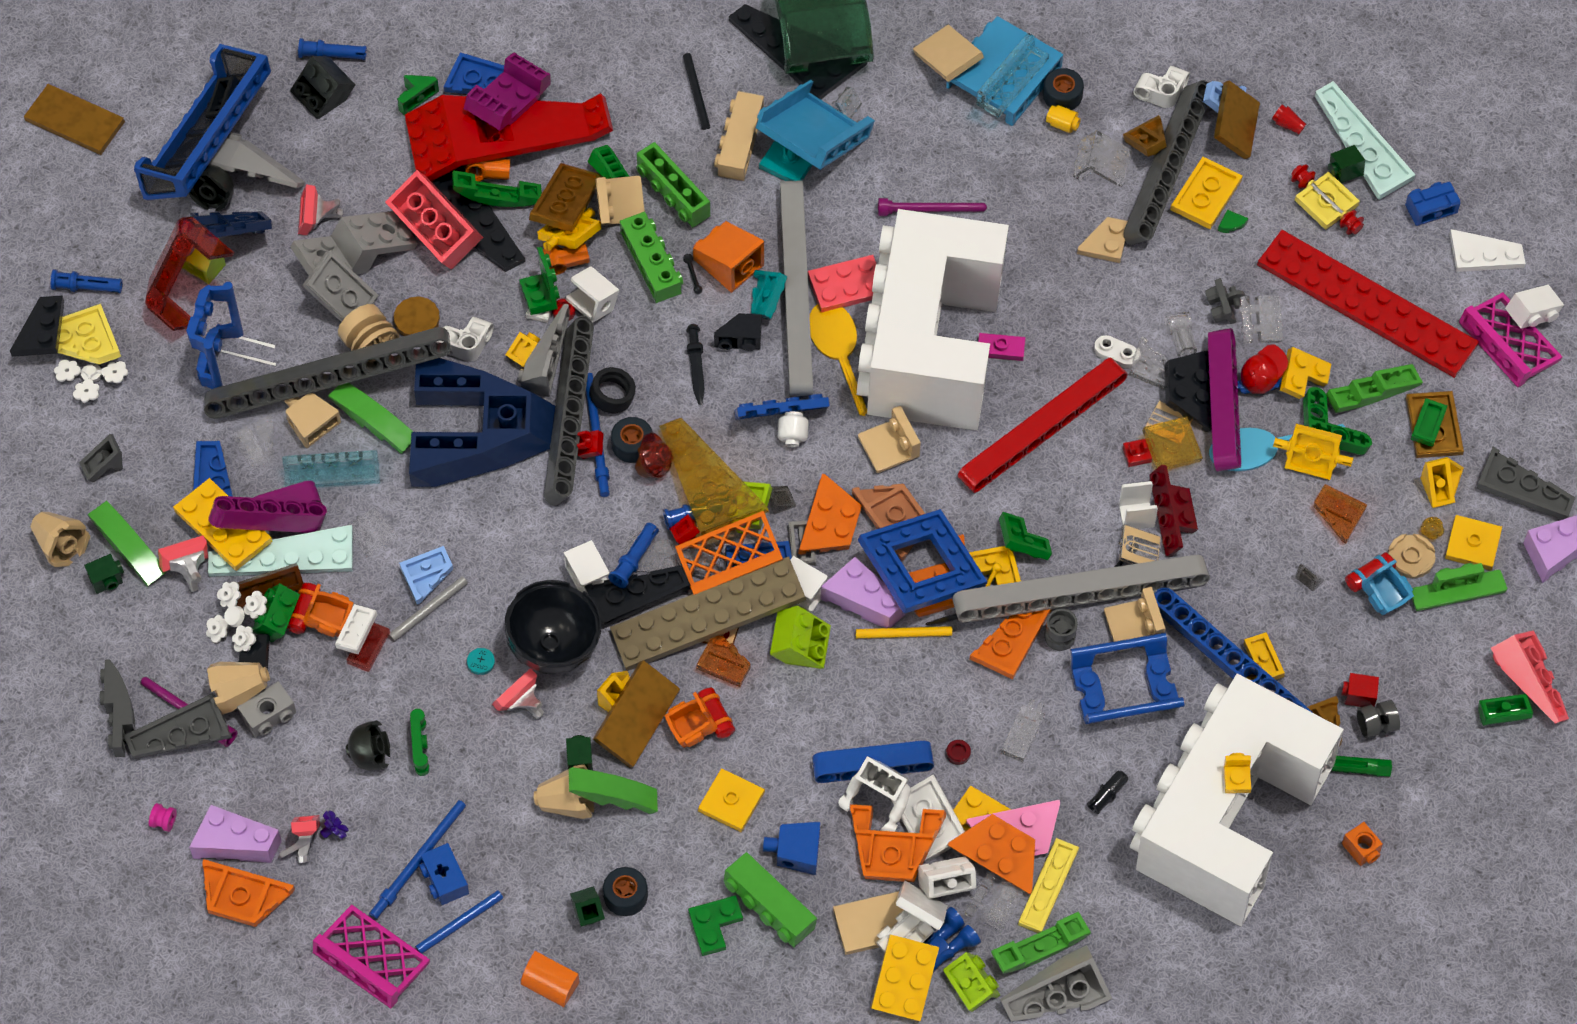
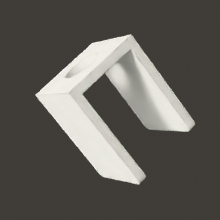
[566,267,619,322]
[1119,481,1158,529]
[564,540,609,593]
[791,556,827,612]

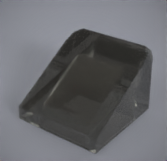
[769,486,796,514]
[1296,564,1324,591]

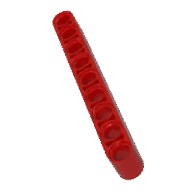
[957,357,1128,493]

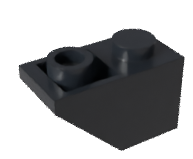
[714,313,762,351]

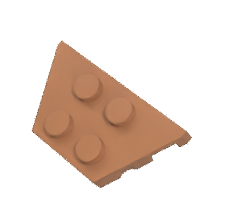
[852,484,925,562]

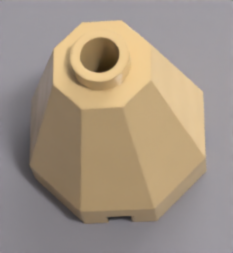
[30,512,91,567]
[207,662,270,714]
[534,764,595,819]

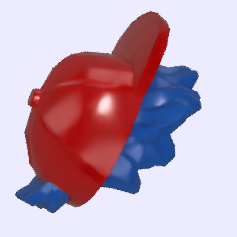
[1238,344,1289,394]

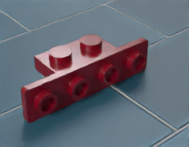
[1149,464,1198,557]

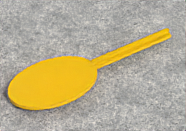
[810,304,867,416]

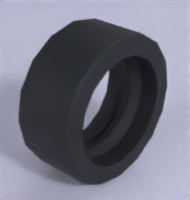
[589,367,636,414]

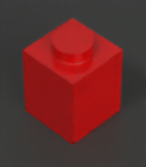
[1341,673,1379,707]

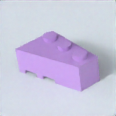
[1523,515,1577,583]
[821,557,905,628]
[189,805,282,863]

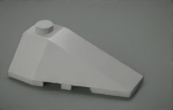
[208,132,305,188]
[518,304,570,396]
[1000,945,1112,1022]

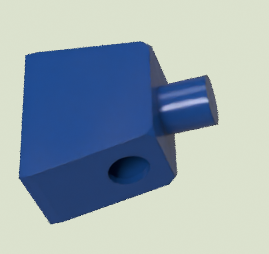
[763,822,820,875]

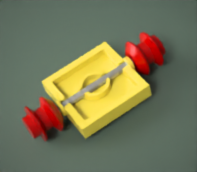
[1291,164,1364,235]

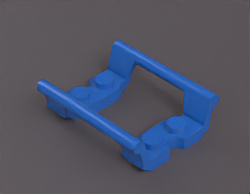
[186,282,244,389]
[1070,633,1184,724]

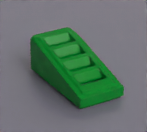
[587,145,630,179]

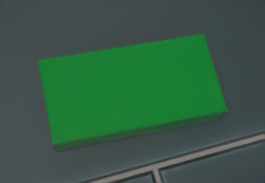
[1410,398,1448,447]

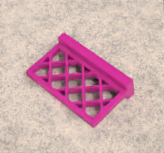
[1459,292,1562,387]
[313,904,430,1009]

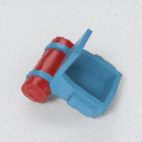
[1345,552,1414,616]

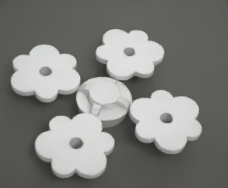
[54,360,128,403]
[206,582,267,652]

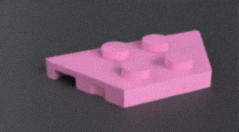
[966,800,1060,856]

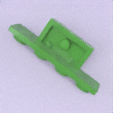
[1411,563,1507,611]

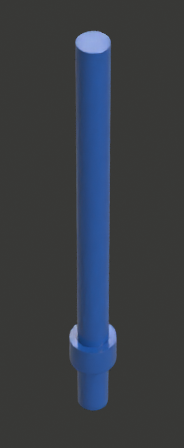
[586,373,610,497]
[369,800,466,919]

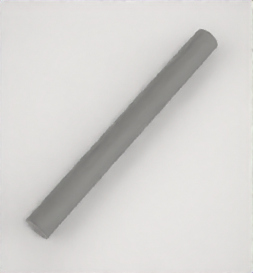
[388,576,468,642]

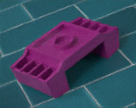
[464,52,551,131]

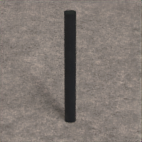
[683,53,710,130]

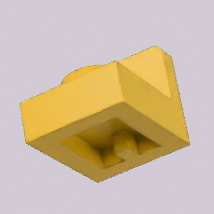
[505,332,540,367]
[1224,753,1251,793]

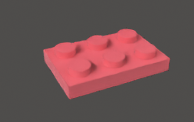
[807,255,876,313]

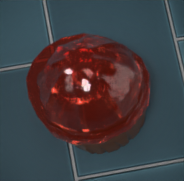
[635,433,674,478]

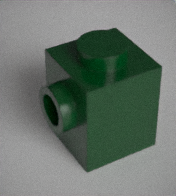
[1328,145,1365,183]
[84,553,124,594]
[566,735,593,770]
[570,886,605,927]

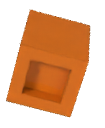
[1342,822,1383,866]

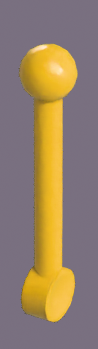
[985,563,1002,587]

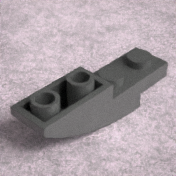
[100,659,136,757]

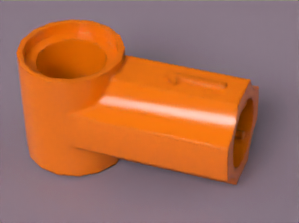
[465,159,510,181]
[543,243,590,275]

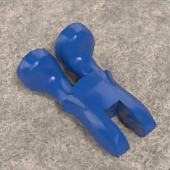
[923,907,981,972]

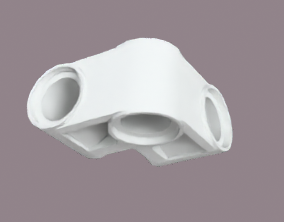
[1133,66,1190,108]
[436,317,494,362]

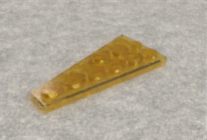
[659,418,769,536]

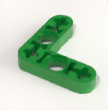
[1303,387,1372,455]

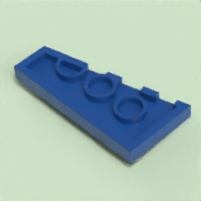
[444,52,504,94]
[193,441,233,497]

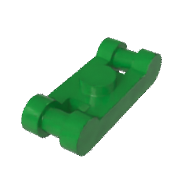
[410,709,430,776]

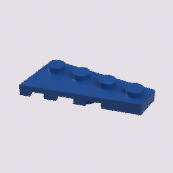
[734,394,830,420]

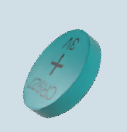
[467,648,495,675]

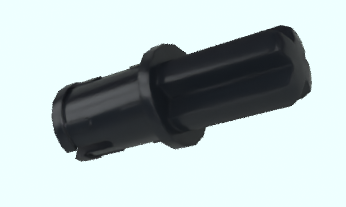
[1087,771,1128,814]

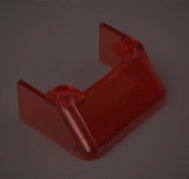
[146,217,234,331]

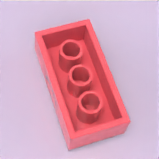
[385,170,484,270]

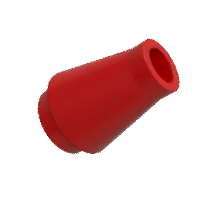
[1272,105,1306,135]

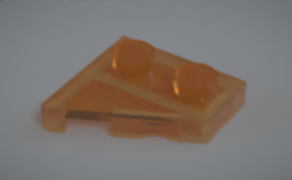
[1313,484,1367,544]
[696,634,751,687]

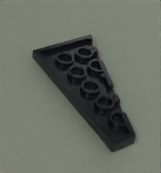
[729,4,867,99]
[431,166,525,272]

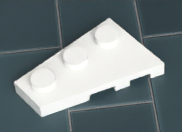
[1449,229,1526,272]

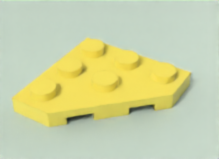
[58,304,121,364]

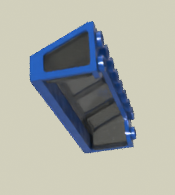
[134,44,271,200]

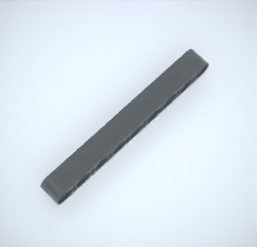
[1124,80,1208,245]
[544,316,594,506]

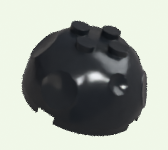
[505,580,601,674]

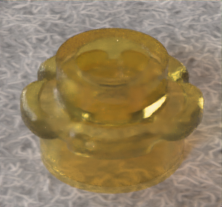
[1421,517,1444,540]

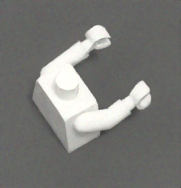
[838,756,911,832]

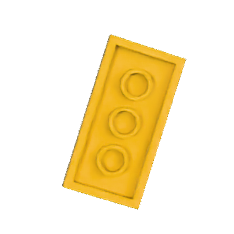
[173,478,272,571]

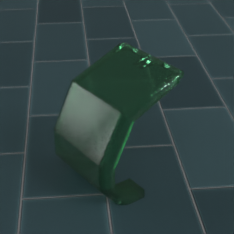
[775,0,874,74]

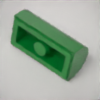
[1478,694,1533,726]

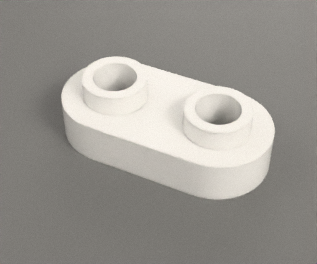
[1094,335,1139,369]

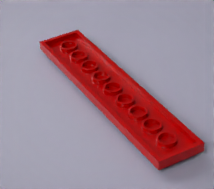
[1257,230,1479,378]

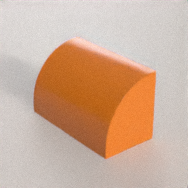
[521,951,580,1007]

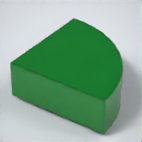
[1218,210,1248,233]

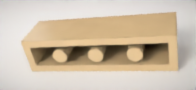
[714,91,764,181]

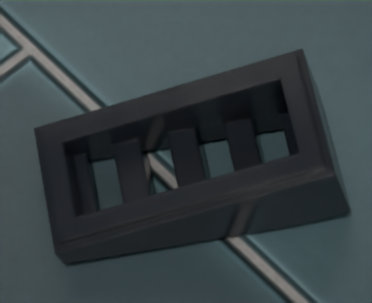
[206,76,240,119]

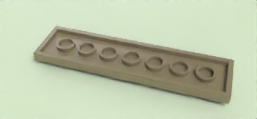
[610,556,807,671]

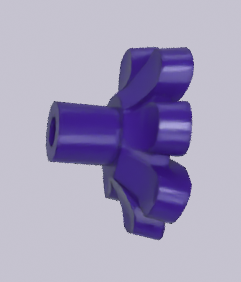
[320,810,349,839]

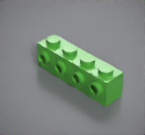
[636,142,711,228]
[620,211,684,303]
[724,852,817,947]

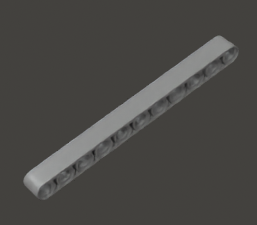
[780,180,813,397]
[952,555,1210,622]

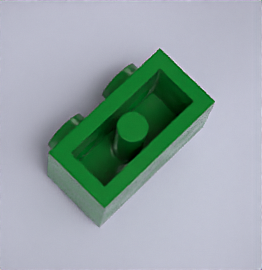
[252,583,300,642]

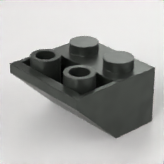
[290,56,356,119]

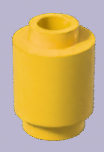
[1046,105,1081,133]

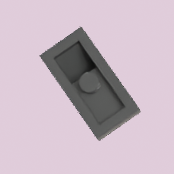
[79,434,123,482]

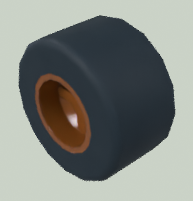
[1043,68,1084,110]
[611,417,653,463]
[603,867,648,916]

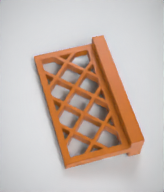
[675,511,783,595]

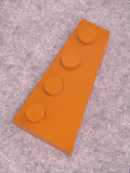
[970,609,1052,679]

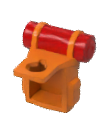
[287,583,354,637]
[664,687,735,748]

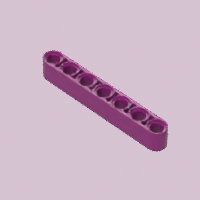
[1208,328,1242,472]

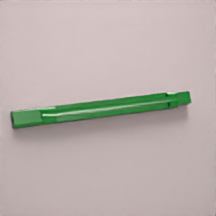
[1331,756,1392,777]

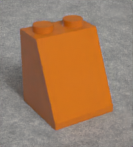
[693,221,764,293]

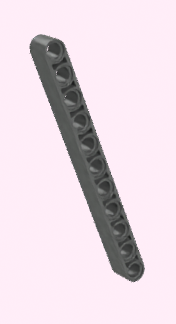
[204,327,451,419]

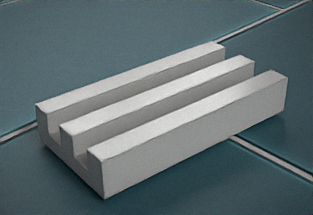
[788,520,816,565]

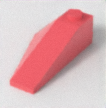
[1491,630,1569,724]

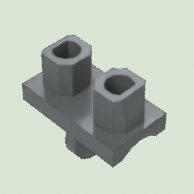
[1205,278,1245,324]

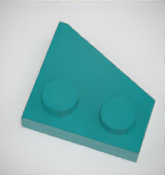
[751,270,788,319]

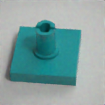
[759,141,812,181]

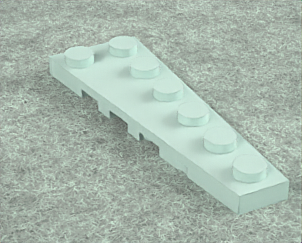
[1315,81,1415,200]
[208,525,353,577]

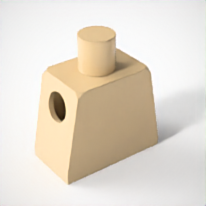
[284,393,341,449]

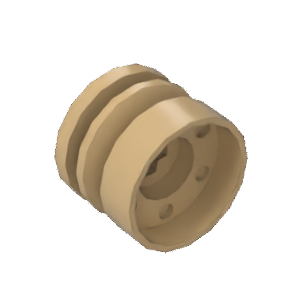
[338,304,400,362]

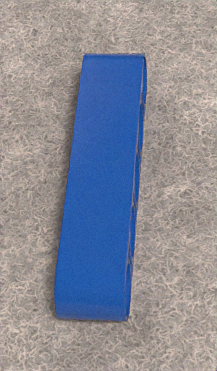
[812,741,934,783]

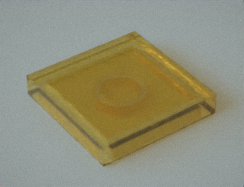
[1142,416,1203,469]

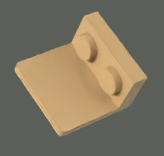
[595,176,644,225]
[858,406,921,473]
[1104,587,1166,651]

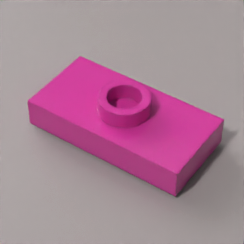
[978,333,1025,361]

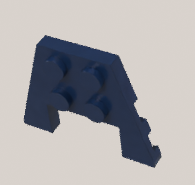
[190,211,272,239]

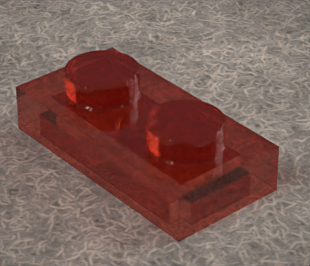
[347,623,390,672]

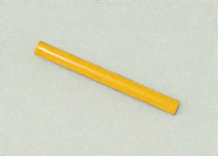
[856,626,952,639]

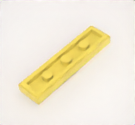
[1018,838,1079,933]

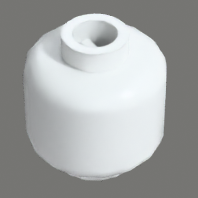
[777,411,809,447]

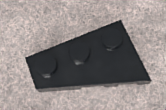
[10,295,65,357]

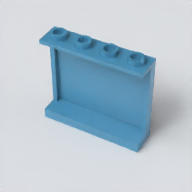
[946,16,1063,126]
[756,80,875,170]

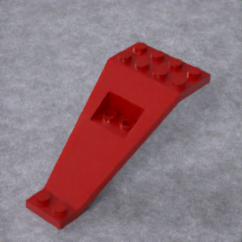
[405,93,613,181]

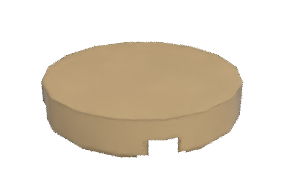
[1388,534,1436,579]

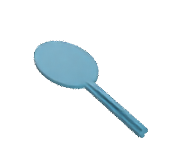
[1209,424,1345,471]

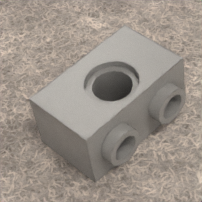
[237,681,296,738]

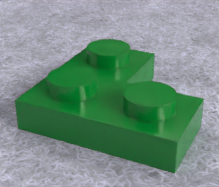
[999,512,1052,560]
[688,895,743,956]

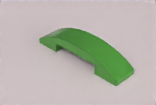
[991,911,1091,974]

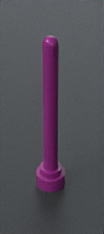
[878,198,987,216]
[140,677,238,747]

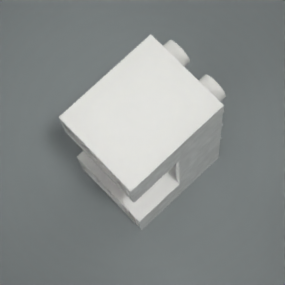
[856,209,1009,431]
[1130,674,1344,927]

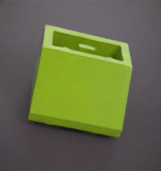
[170,219,226,284]
[770,605,831,669]

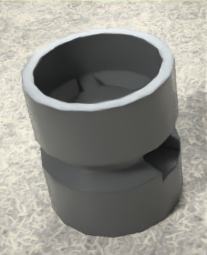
[1044,608,1078,651]
[1357,700,1400,738]

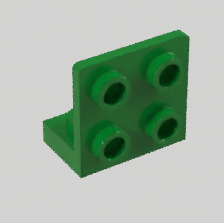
[519,247,560,315]

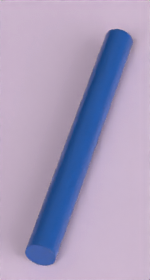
[415,890,503,954]

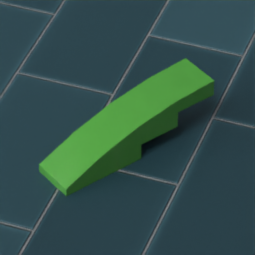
[1326,364,1423,413]
[328,383,413,454]
[87,501,167,587]
[569,767,658,814]

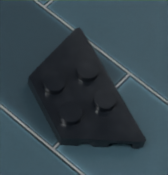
[1164,351,1212,432]

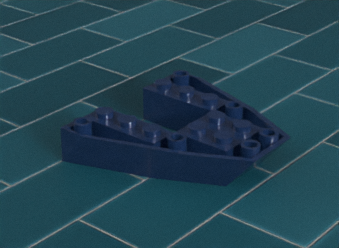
[409,358,556,487]

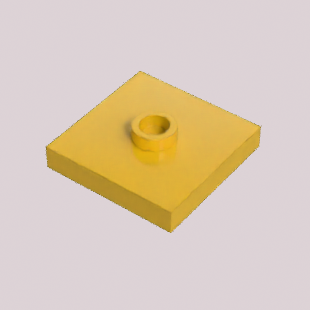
[1445,515,1502,571]
[698,768,765,833]

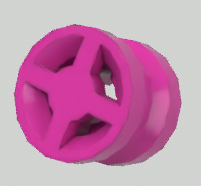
[149,803,177,832]

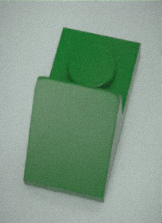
[397,75,439,116]

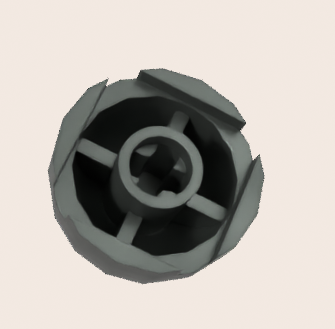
[189,165,234,211]
[346,720,390,771]

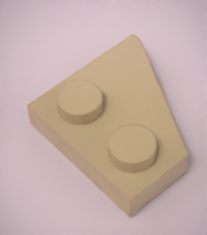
[1077,217,1128,263]

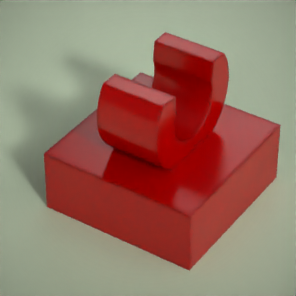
[577,430,604,459]
[1123,439,1152,467]
[670,514,700,545]

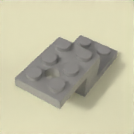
[291,211,418,275]

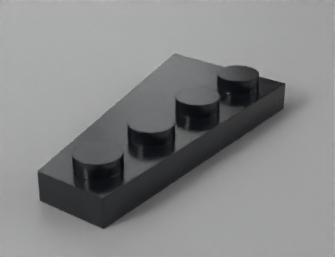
[584,565,691,627]

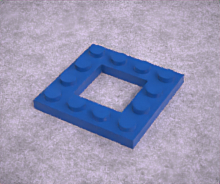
[858,509,987,614]

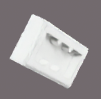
[335,604,378,655]

